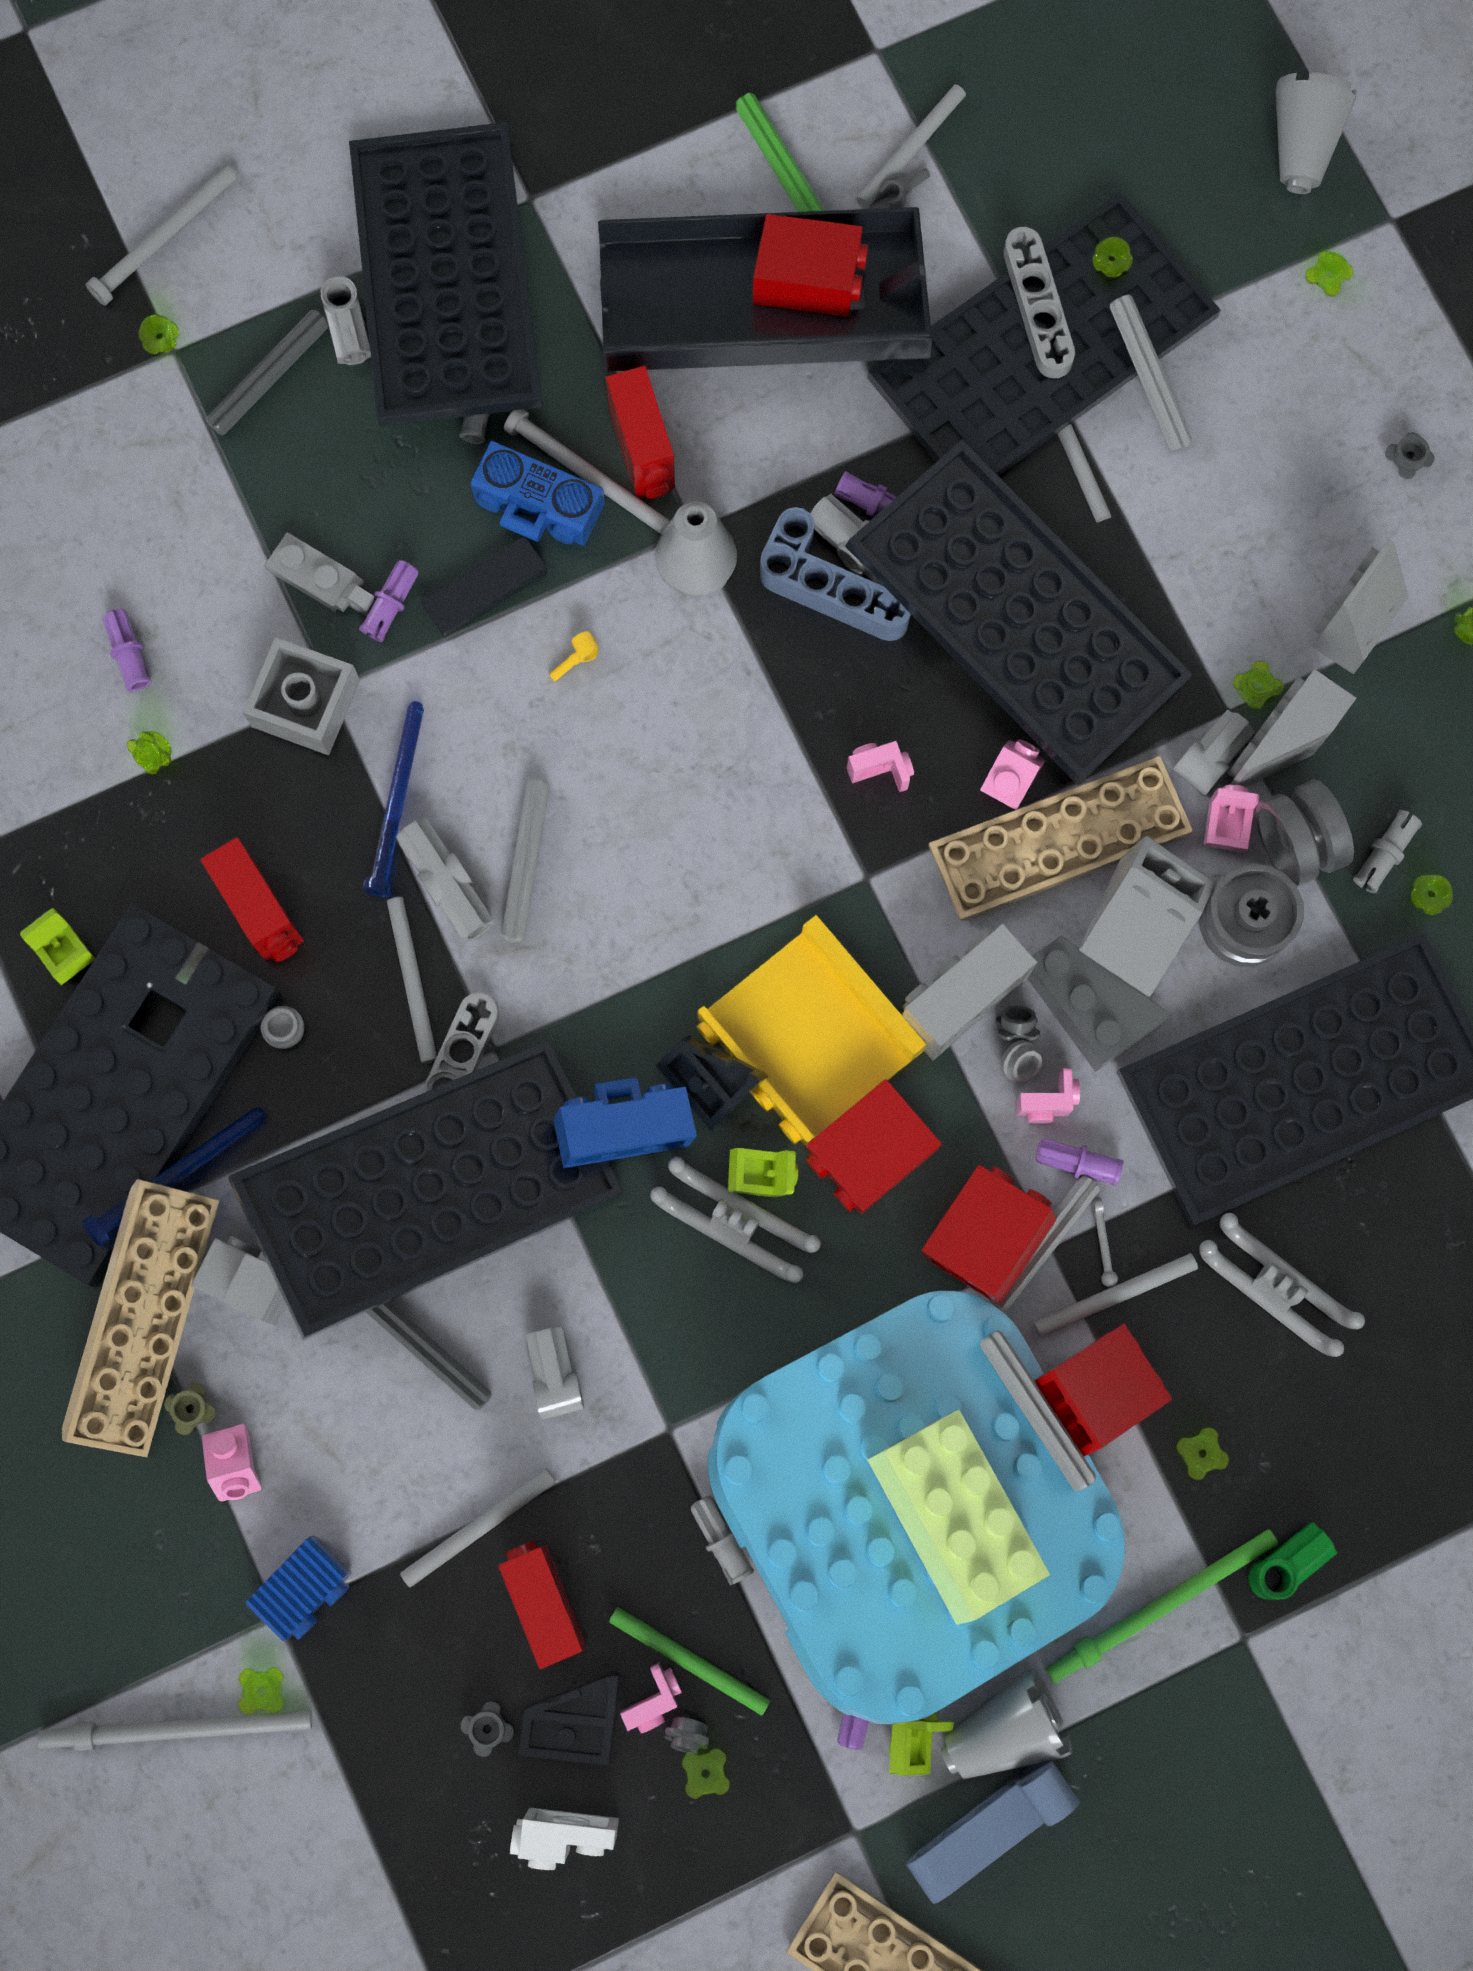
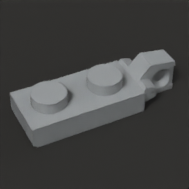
[264,532,375,617]

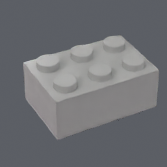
[901,924,1038,1061]

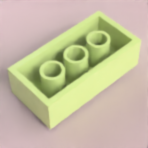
[867,1410,1050,1625]

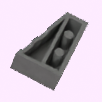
[1028,936,1172,1072]

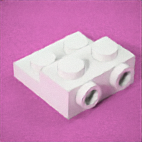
[510,1808,619,1870]

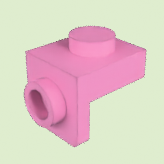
[980,739,1045,810]
[846,741,914,792]
[1203,785,1259,854]
[1016,1068,1080,1124]
[202,1424,261,1501]
[620,1662,682,1734]

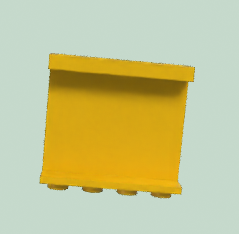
[696,915,927,1147]

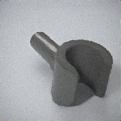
[881,168,930,208]

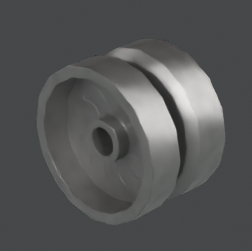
[1255,779,1354,887]
[1200,864,1304,967]

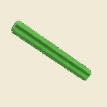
[736,93,825,212]

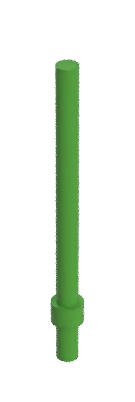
[1045,1529,1278,1684]

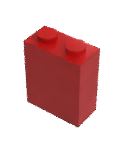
[753,214,869,317]
[606,366,675,499]
[200,837,304,963]
[805,1079,942,1216]
[921,1165,1056,1307]
[1034,1323,1172,1457]
[498,1541,587,1670]

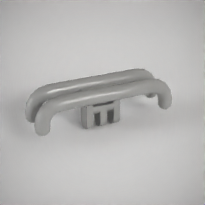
[650,1157,821,1283]
[1199,1213,1365,1357]

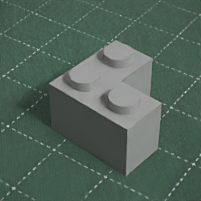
[191,1236,287,1326]

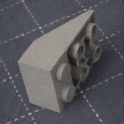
[1312,539,1409,674]
[1227,669,1356,787]
[1078,836,1215,997]

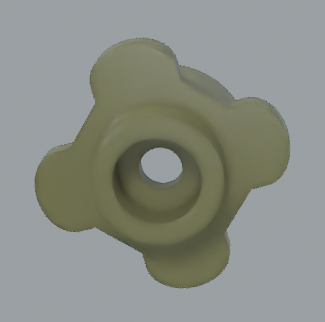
[164,1383,216,1435]

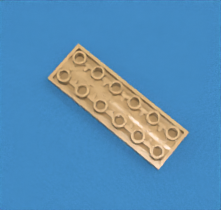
[928,756,1193,921]
[62,1179,219,1457]
[786,1871,984,1971]

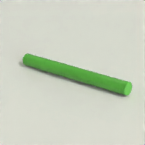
[609,1606,771,1716]

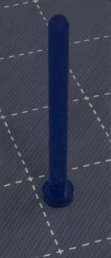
[362,701,424,897]
[82,1108,266,1247]

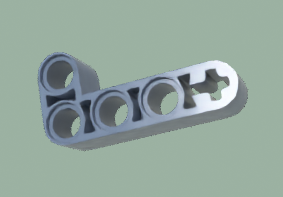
[760,507,910,641]
[905,1761,1081,1904]

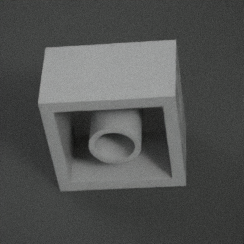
[243,637,360,755]

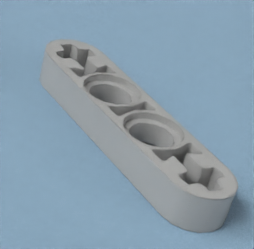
[1004,227,1075,378]
[421,992,499,1094]

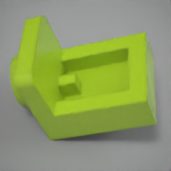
[20,908,95,986]
[728,1148,798,1197]
[889,1711,954,1776]

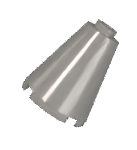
[1275,72,1357,194]
[655,501,737,596]
[941,1668,1073,1779]

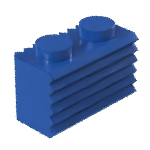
[245,1536,352,1641]

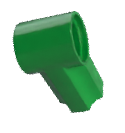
[1248,1522,1337,1600]

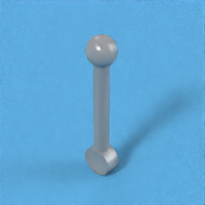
[1092,1197,1118,1288]

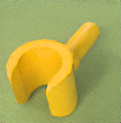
[549,631,599,682]

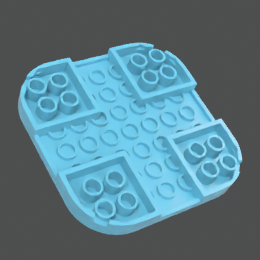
[708,1291,1125,1724]

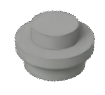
[261,1006,304,1049]
[1000,1040,1042,1082]

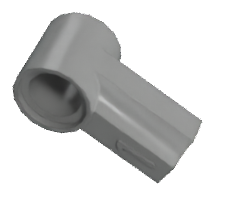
[320,276,371,365]
[1173,710,1255,796]
[526,1326,584,1420]

